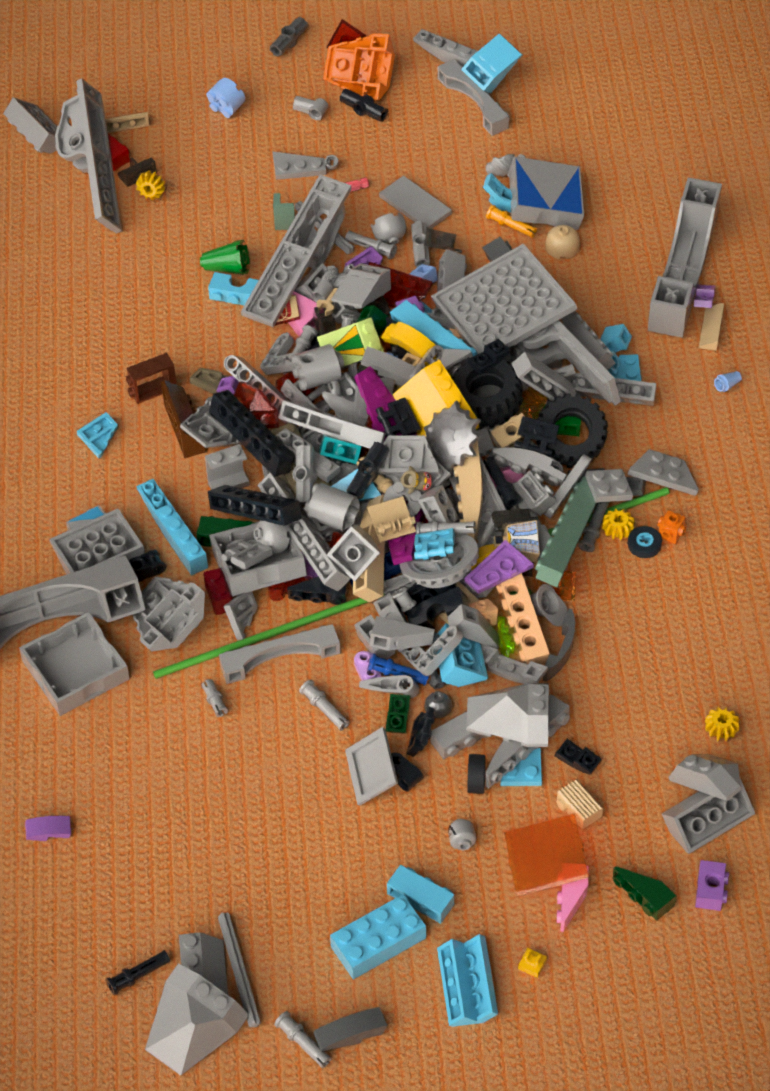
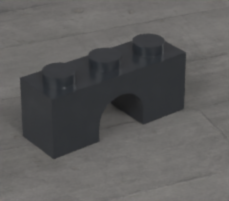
[406,587,469,629]

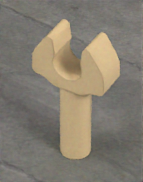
[316,288,337,316]

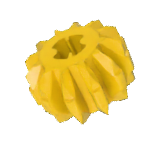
[136,170,165,201]
[602,508,634,541]
[705,707,739,741]

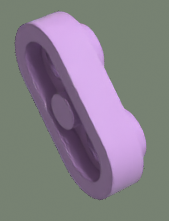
[354,651,381,681]

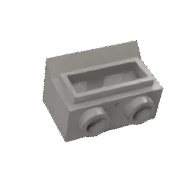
[512,470,557,516]

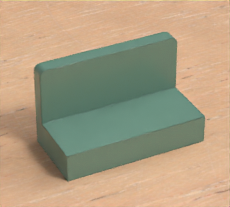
[273,193,295,230]

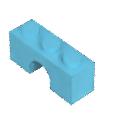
[208,272,259,305]
[600,324,632,376]

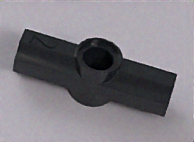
[340,88,388,122]
[346,441,390,499]

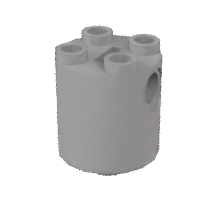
[291,344,344,391]
[304,483,361,532]

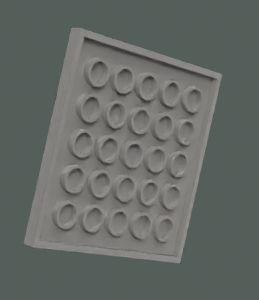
[431,244,577,354]

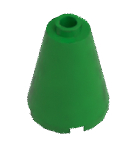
[200,240,250,275]

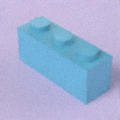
[387,865,454,924]

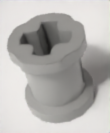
[391,586,417,612]

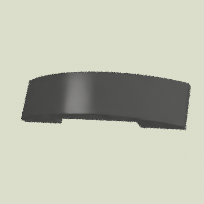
[543,608,575,682]

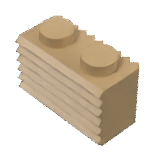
[556,779,603,830]

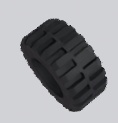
[452,359,523,427]
[536,393,608,468]

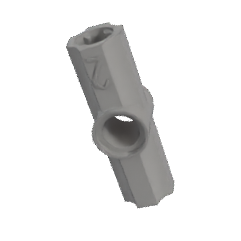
[411,221,430,267]
[292,445,317,505]

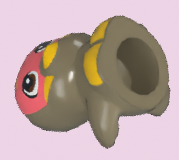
[400,466,432,494]

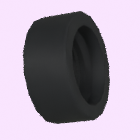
[467,754,486,794]

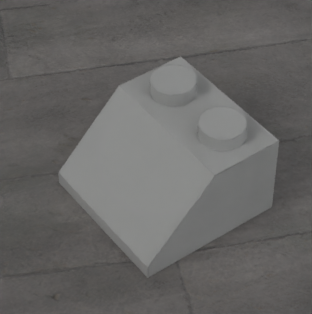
[326,524,381,581]

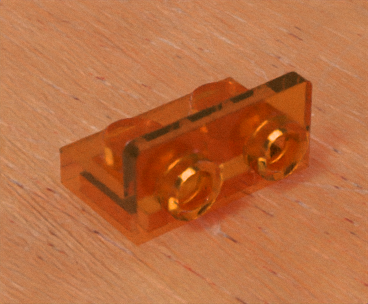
[513,387,548,420]

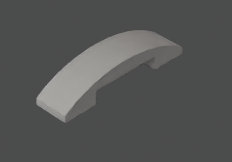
[481,644,548,684]

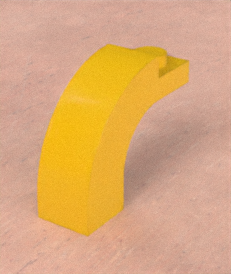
[381,322,437,367]

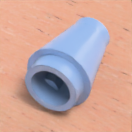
[714,371,742,392]

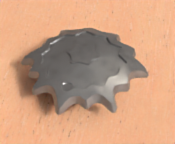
[424,400,481,473]

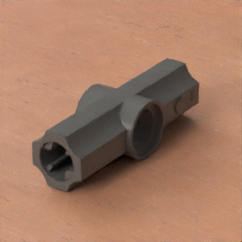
[270,17,308,57]

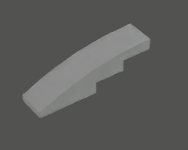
[361,346,415,386]

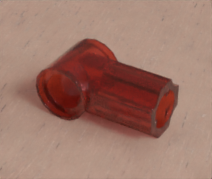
[268,577,306,601]

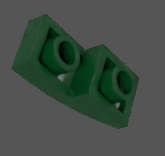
[385,694,411,734]

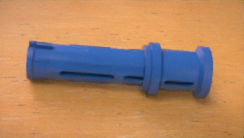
[367,653,429,685]

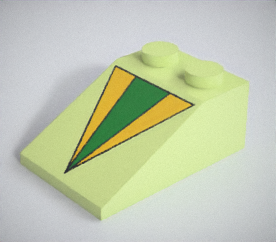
[317,318,384,368]

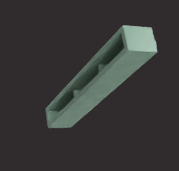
[535,476,597,587]

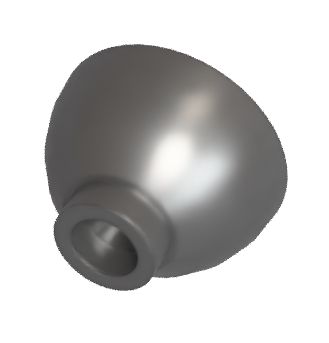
[424,691,452,718]

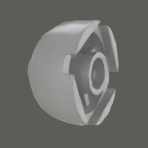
[371,213,406,245]
[254,520,290,554]

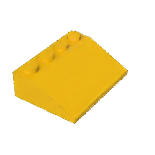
[393,359,479,436]

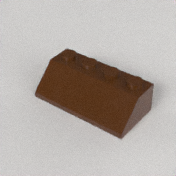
[161,380,206,458]

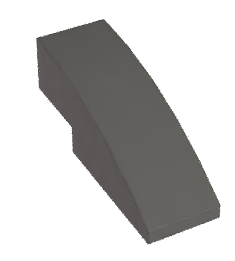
[313,1007,387,1051]

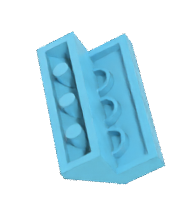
[437,934,498,1027]

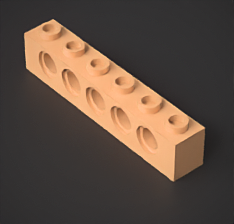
[496,573,550,664]

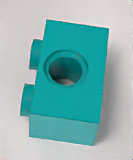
[319,434,362,464]

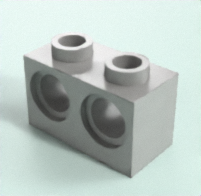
[418,485,459,524]

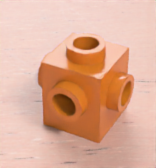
[657,510,687,544]

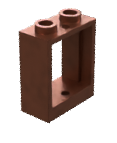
[125,353,177,404]

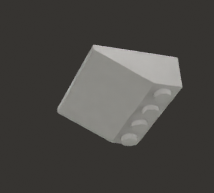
[49,509,145,575]

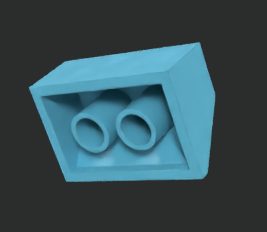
[437,624,488,687]

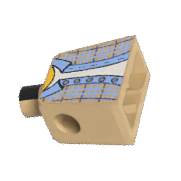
[494,520,540,562]

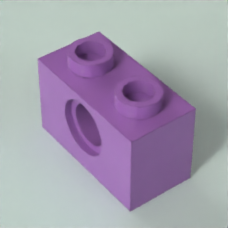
[695,860,729,911]

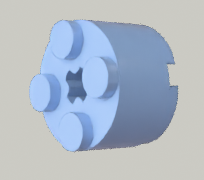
[206,78,245,118]

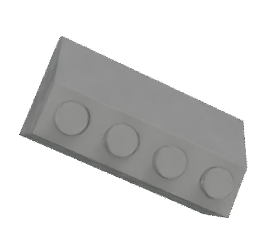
[3,97,57,154]
[662,778,755,854]
[179,932,228,995]

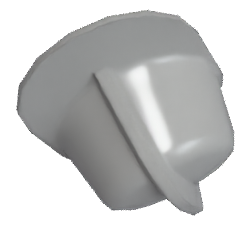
[530,584,568,627]

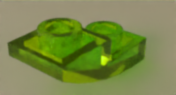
[497,616,515,658]

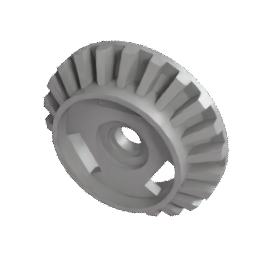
[400,534,479,588]

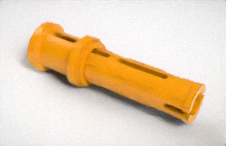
[486,205,537,238]

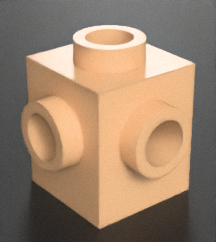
[468,599,498,626]

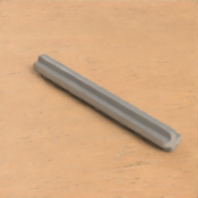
[218,912,261,1028]

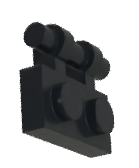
[376,397,421,437]
[514,416,559,457]
[406,707,435,757]

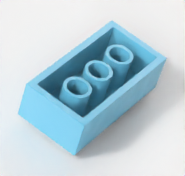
[330,894,426,980]

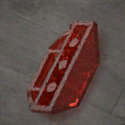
[368,262,433,308]
[234,381,279,428]

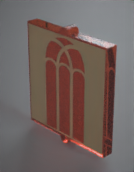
[275,294,300,326]

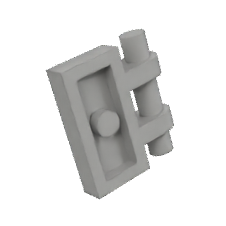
[221,540,272,570]

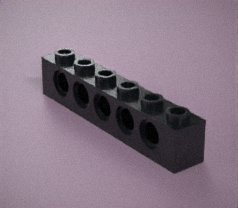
[209,390,294,477]
[208,485,302,526]

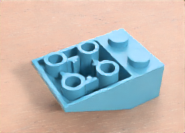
[461,33,522,93]

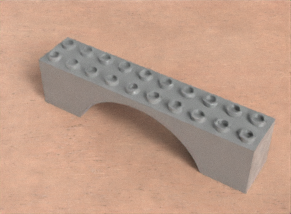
[648,177,722,338]
[0,555,146,649]

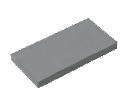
[379,175,452,232]

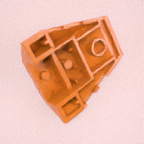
[323,33,395,101]

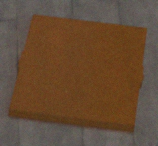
[504,813,589,897]

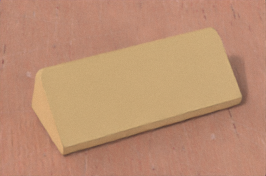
[105,112,150,133]
[699,303,724,351]

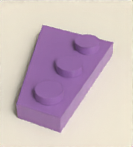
[464,540,534,594]

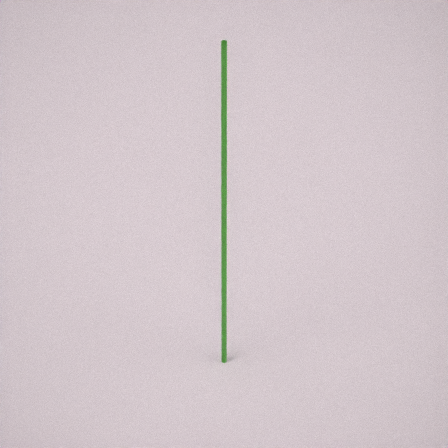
[153,487,669,679]

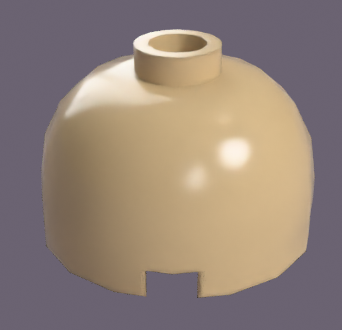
[545,225,580,259]

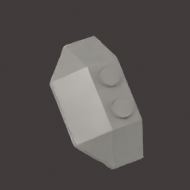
[669,754,741,801]

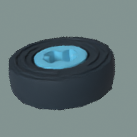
[627,526,662,558]

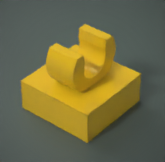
[518,948,547,978]

